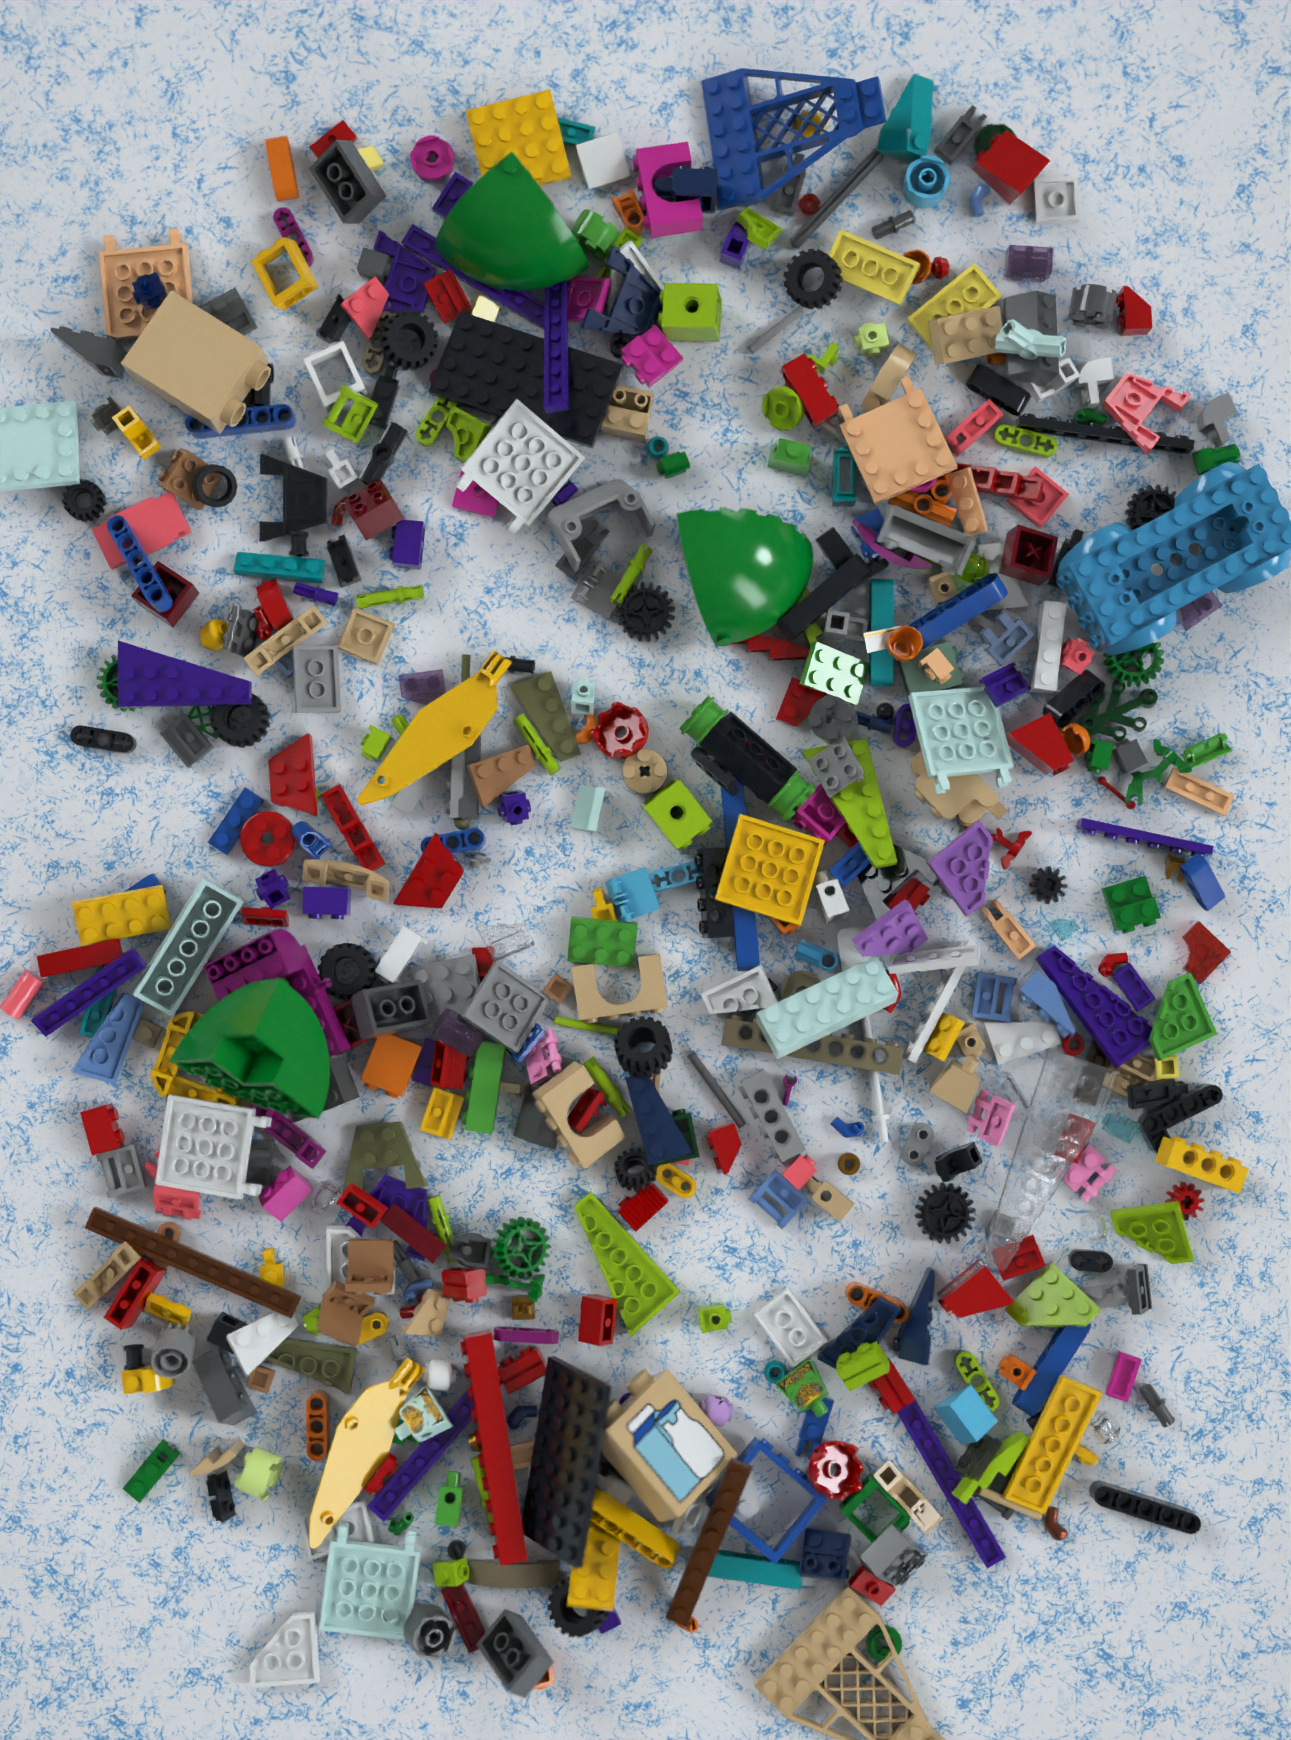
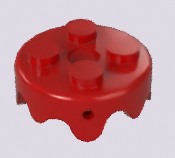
[590,702,649,760]
[240,811,297,867]
[808,1440,863,1500]

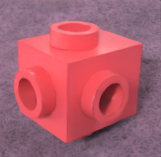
[1060,638,1095,675]

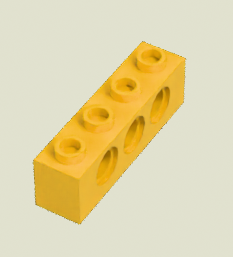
[1154,1135,1249,1194]

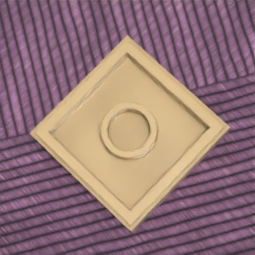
[337,607,395,665]

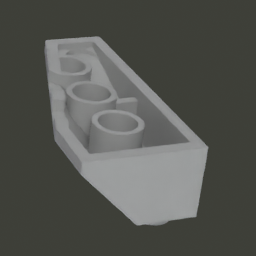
[595,1459,634,1506]

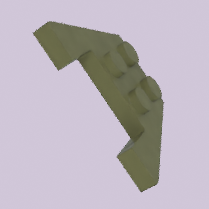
[342,1121,428,1193]

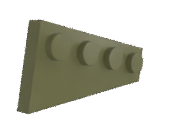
[510,671,581,762]
[265,1338,357,1394]

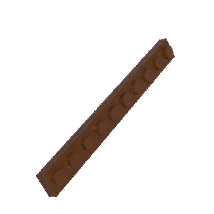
[85,1206,302,1318]

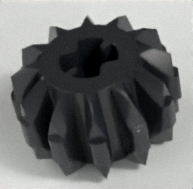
[1029,866,1068,904]

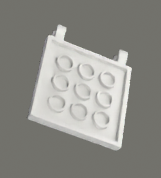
[455,399,585,534]
[155,1094,272,1200]

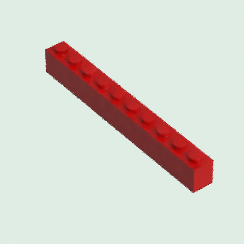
[460,1329,528,1566]

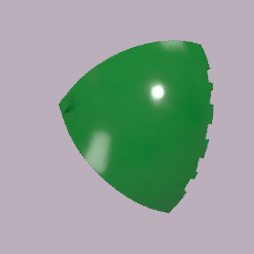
[436,151,590,292]
[676,507,813,647]
[169,978,330,1118]

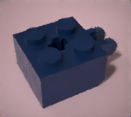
[654,166,717,213]

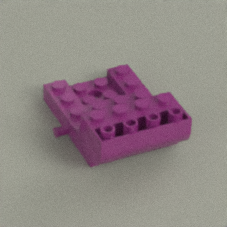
[203,929,351,1058]

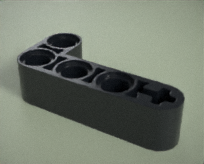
[1137,1083,1223,1154]

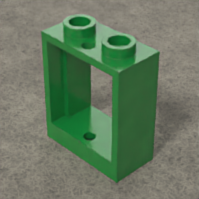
[839,1473,911,1543]

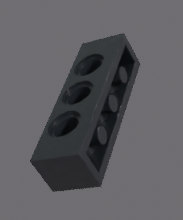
[694,847,734,938]

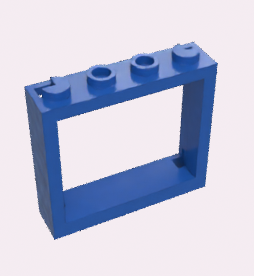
[705,1437,827,1564]

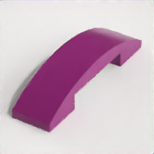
[852,519,932,569]
[248,1103,327,1169]

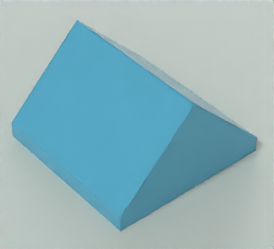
[934,1383,997,1444]

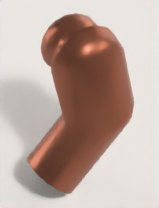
[1045,1506,1067,1541]

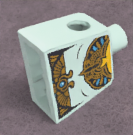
[394,1386,453,1442]

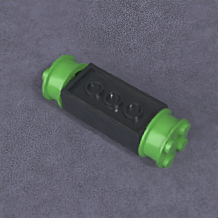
[679,696,816,822]

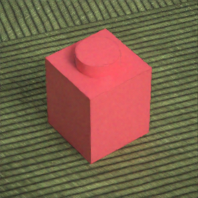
[781,1154,817,1190]

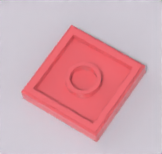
[1006,466,1069,529]

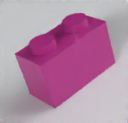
[258,1165,313,1222]

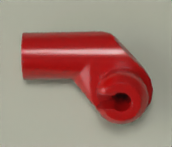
[253,606,272,640]

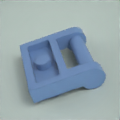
[971,972,1017,1022]
[749,1169,809,1229]

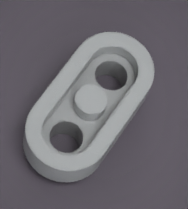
[901,1123,934,1166]

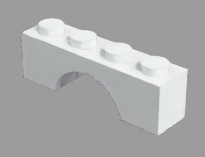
[1029,600,1067,694]

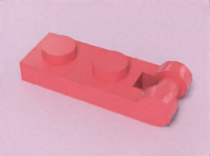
[945,398,1004,457]

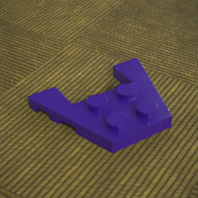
[373,230,436,314]
[345,1174,428,1261]

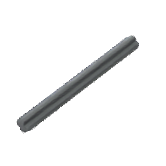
[790,148,884,249]

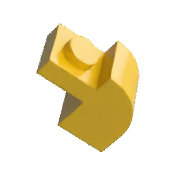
[112,404,162,460]
[121,1363,175,1395]

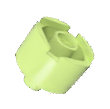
[234,1447,284,1501]

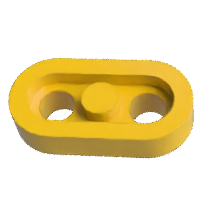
[656,1163,696,1198]
[357,1311,389,1345]

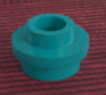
[647,436,669,459]
[764,1360,786,1384]

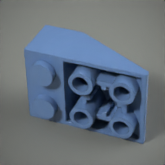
[1019,970,1075,1038]

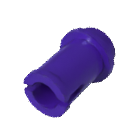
[551,480,578,507]

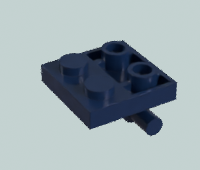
[799,1528,851,1583]

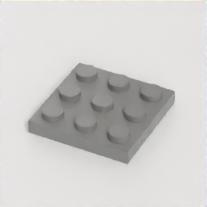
[410,954,481,1033]
[461,960,550,1054]

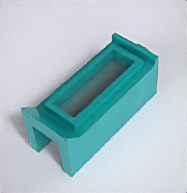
[832,446,856,507]

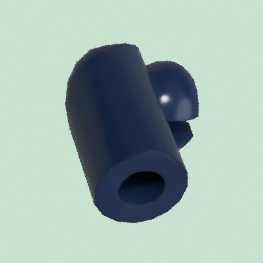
[507,1406,537,1430]

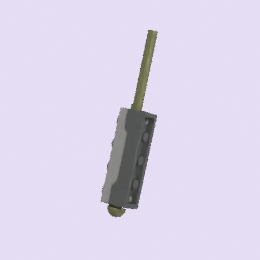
[446,654,481,830]

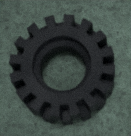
[62,479,106,522]
[614,1148,657,1192]

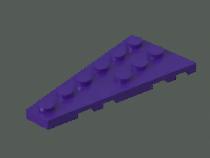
[118,641,252,708]
[1035,946,1153,1069]

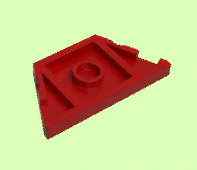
[268,734,318,816]
[394,833,464,909]

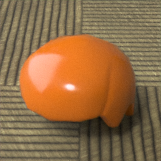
[902,249,932,284]
[887,625,923,662]
[1059,723,1091,757]

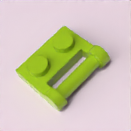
[322,385,378,444]

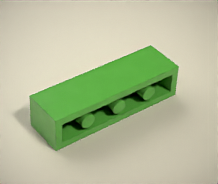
[462,1040,506,1134]

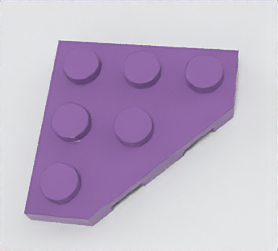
[926,821,993,916]
[851,899,928,957]

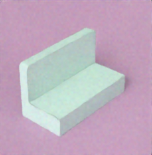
[571,785,606,833]

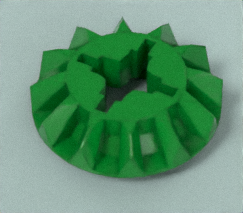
[866,1624,902,1662]

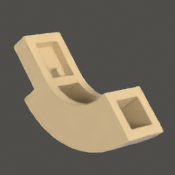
[860,343,917,412]
[873,1460,943,1534]

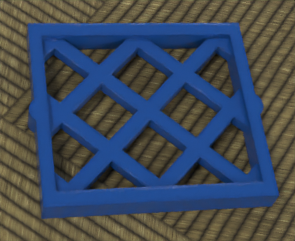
[506,1023,545,1064]

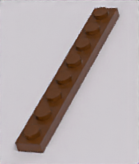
[666,1458,752,1627]

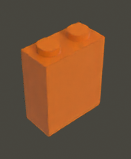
[360,1034,423,1099]

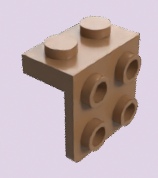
[157,448,222,510]
[345,1239,394,1295]
[317,1281,375,1347]

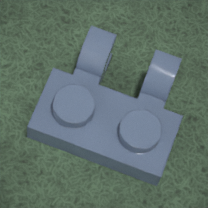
[978,612,1034,666]

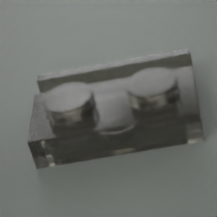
[954,1435,1002,1481]

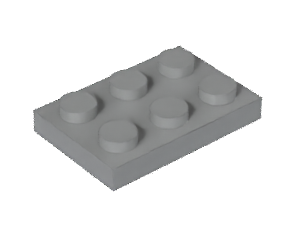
[292,646,341,713]

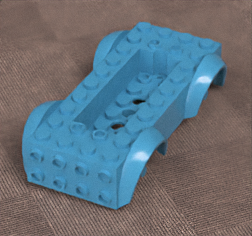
[1055,462,1291,655]

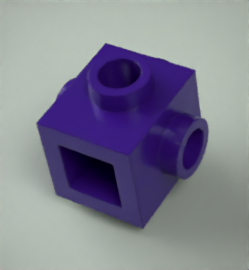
[497,790,531,825]
[255,868,290,909]

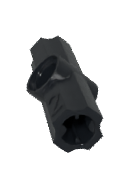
[358,422,408,485]

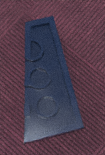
[625,1074,692,1165]
[817,1296,900,1369]

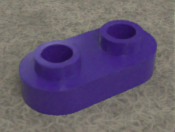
[892,703,917,748]

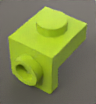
[807,342,840,374]
[432,1557,469,1586]

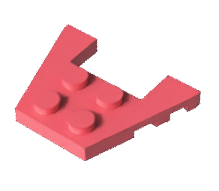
[1102,372,1191,455]

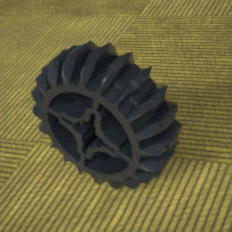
[1125,484,1176,530]
[616,582,675,642]
[915,1182,976,1244]

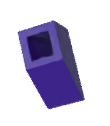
[720,221,751,270]

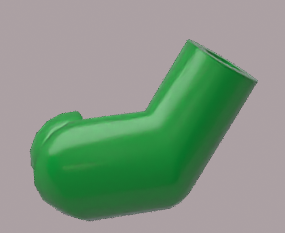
[1074,408,1108,427]
[388,1512,414,1535]

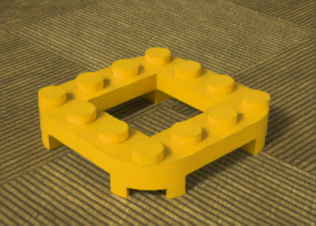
[150,1010,239,1105]

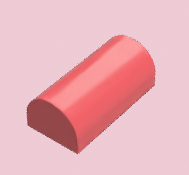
[0,970,45,1019]

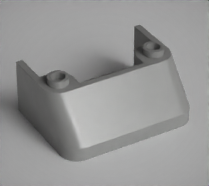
[548,479,656,572]
[877,504,976,575]

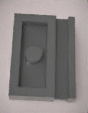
[160,713,214,768]
[1125,1264,1152,1315]

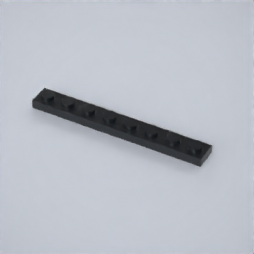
[1015,413,1195,454]

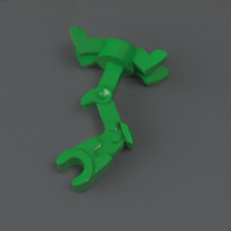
[1125,739,1192,805]
[484,1273,545,1302]

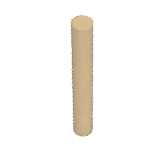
[977,1487,1042,1521]

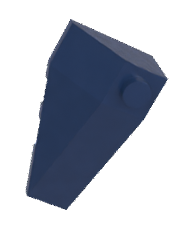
[893,1267,935,1366]

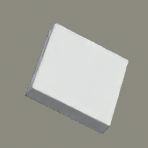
[575,132,631,190]
[1033,176,1080,224]

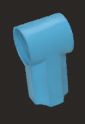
[794,939,838,971]

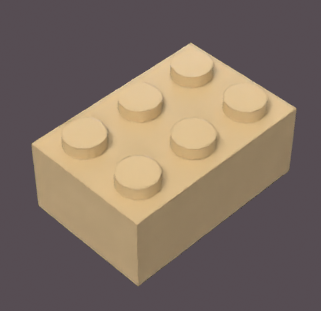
[928,306,1002,365]

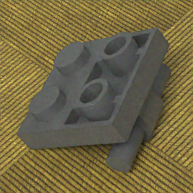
[199,288,258,335]
[245,1139,274,1186]

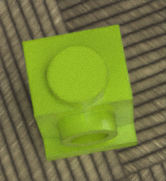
[361,725,392,761]
[302,1303,321,1336]
[698,1303,732,1334]

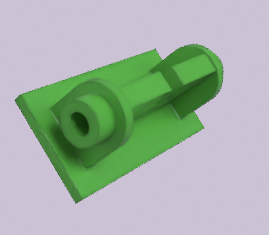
[1181,733,1232,769]

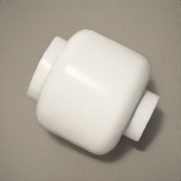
[423,1359,457,1391]

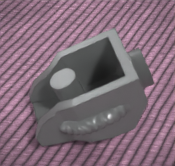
[449,1233,494,1268]

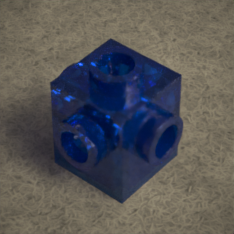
[132,272,168,310]

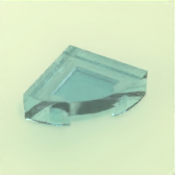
[1049,919,1080,941]

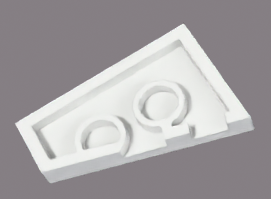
[977,543,1028,612]
[701,965,778,1015]
[226,1312,298,1377]

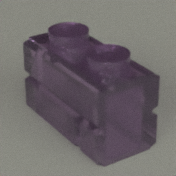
[1004,245,1053,282]
[432,1008,484,1057]

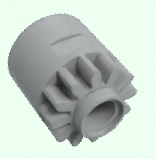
[151,1322,197,1378]

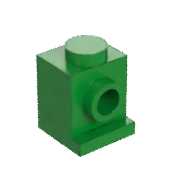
[1084,739,1113,774]

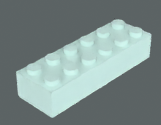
[132,876,244,1017]
[756,955,898,1059]

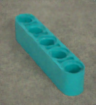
[869,579,894,687]
[708,1549,802,1589]

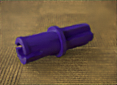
[293,583,339,607]

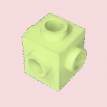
[854,323,889,357]

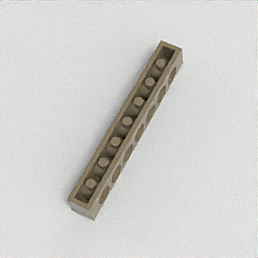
[721,1014,904,1075]

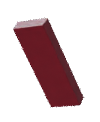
[380,1203,447,1264]
[441,1582,486,1653]

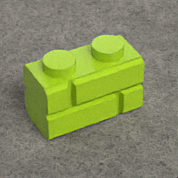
[836,1341,890,1391]

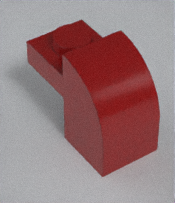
[256,579,294,632]

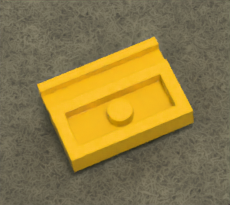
[922,1012,965,1062]
[419,1087,465,1140]

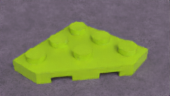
[1110,1201,1195,1264]
[1004,1262,1102,1327]

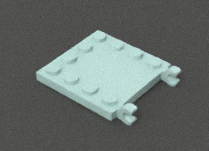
[0,400,80,492]
[908,686,1014,794]
[319,1522,421,1640]

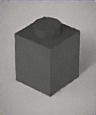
[357,247,392,283]
[1112,738,1148,774]

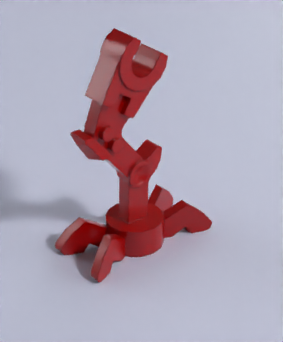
[964,826,1032,870]

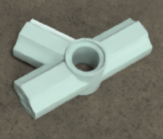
[995,319,1066,360]

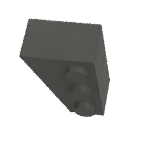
[193,1348,258,1426]

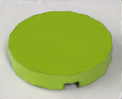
[762,386,804,431]

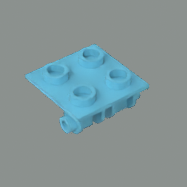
[605,867,661,922]

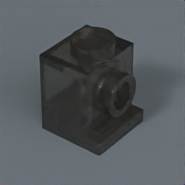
[90,397,121,435]

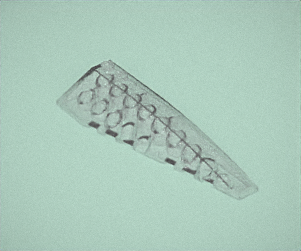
[982,1048,1119,1271]

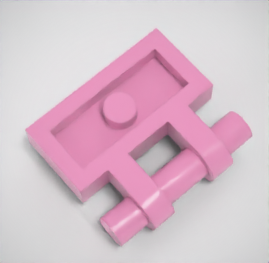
[525,1028,562,1086]
[967,1089,1016,1146]
[1058,1143,1117,1203]

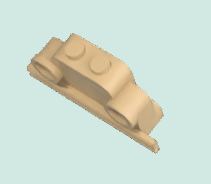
[910,751,1008,827]

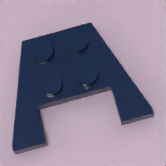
[581,245,660,336]

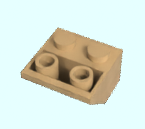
[602,385,654,442]

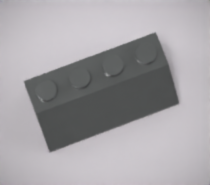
[1003,290,1059,386]
[513,1052,580,1150]

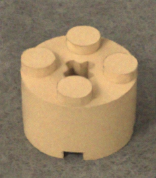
[622,749,667,795]

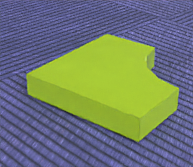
[736,207,783,250]
[445,406,491,462]

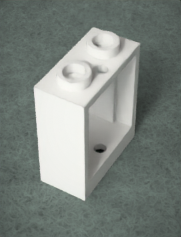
[303,341,368,412]

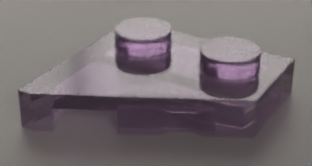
[1181,591,1223,631]
[398,669,446,706]

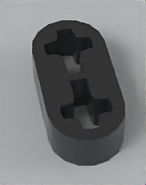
[1068,1249,1113,1272]

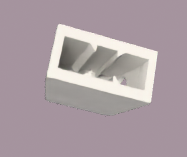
[815,870,849,925]

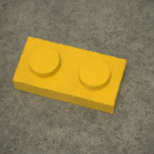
[144,1292,192,1328]

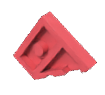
[340,276,389,339]

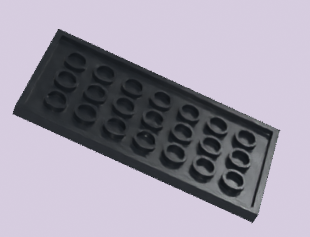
[428,311,624,449]
[522,1356,612,1568]

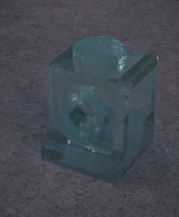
[1101,1112,1141,1144]

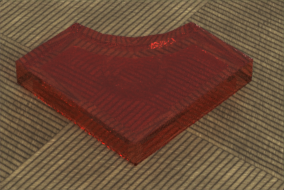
[1182,921,1231,984]

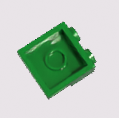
[1102,876,1161,934]

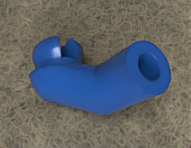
[830,1116,865,1138]

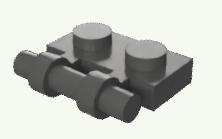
[222,605,258,657]

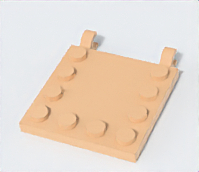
[99,228,194,340]
[839,375,957,505]

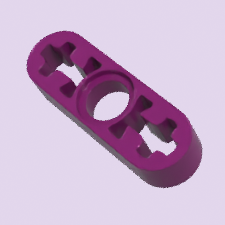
[273,207,314,267]
[493,1326,559,1344]

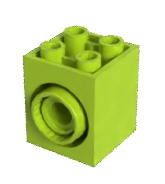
[658,283,722,342]
[640,778,713,850]

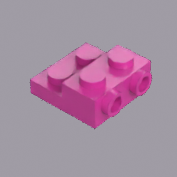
[621,324,684,388]
[791,783,846,846]

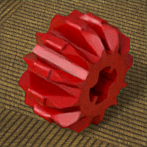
[1165,1182,1205,1221]

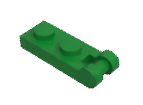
[122,1439,180,1503]

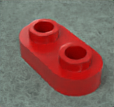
[363,1453,398,1495]

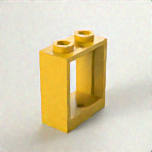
[251,237,319,311]

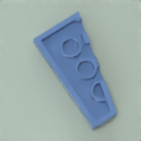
[71,992,145,1084]

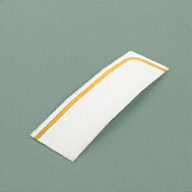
[863,624,909,653]

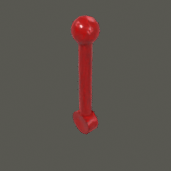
[1098,776,1136,809]

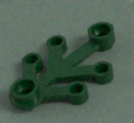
[1077,680,1158,741]

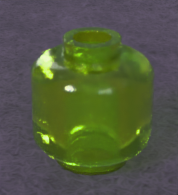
[956,552,989,584]

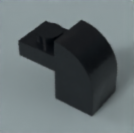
[934,1142,983,1183]

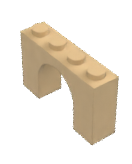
[571,954,668,1024]
[532,1061,626,1169]

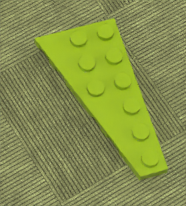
[801,738,897,869]
[574,1191,681,1337]

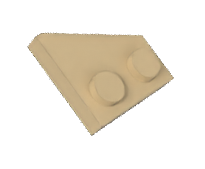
[401,1288,450,1336]

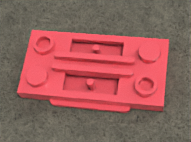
[92,492,192,570]

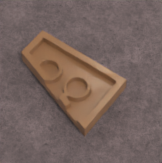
[467,744,536,808]

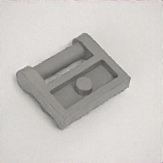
[96,1143,147,1198]

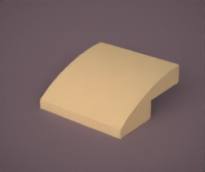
[1102,1053,1156,1101]
[190,1438,245,1476]

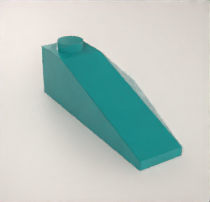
[876,73,933,164]

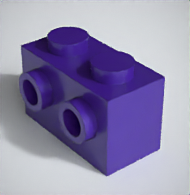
[389,519,426,570]
[302,887,351,920]

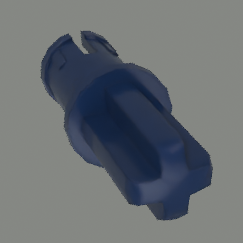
[856,711,894,735]

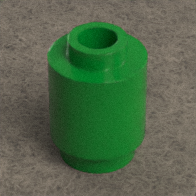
[656,451,690,479]

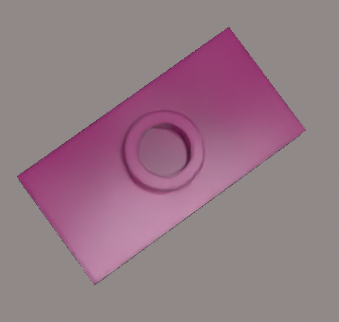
[1104,1351,1142,1402]

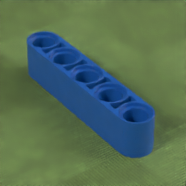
[185,404,296,439]
[107,515,173,612]
[908,573,1008,649]
[1012,1323,1091,1417]

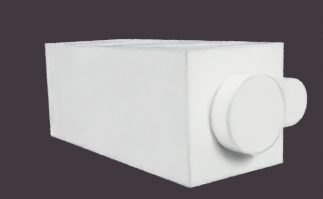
[375,926,429,984]

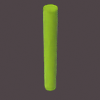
[554,1016,621,1036]

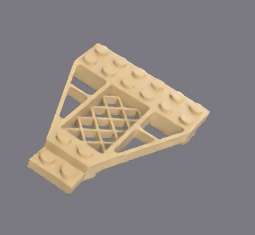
[754,1584,945,1740]

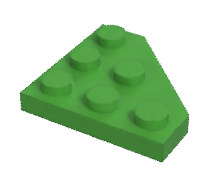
[1149,973,1217,1061]

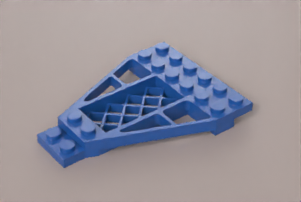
[701,68,886,210]

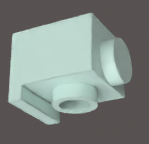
[571,679,595,715]

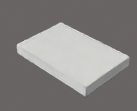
[752,1286,829,1369]
[299,1499,375,1560]

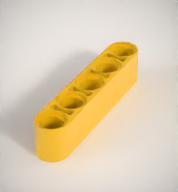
[590,1488,680,1569]

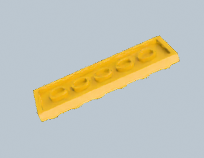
[1003,1374,1103,1514]

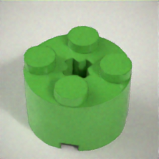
[571,209,620,262]

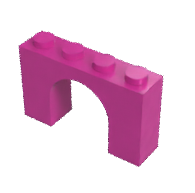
[632,142,703,238]

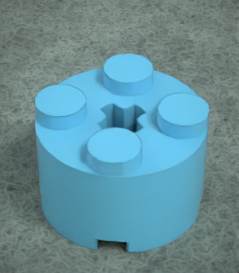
[903,155,950,208]

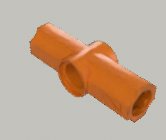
[888,491,957,527]

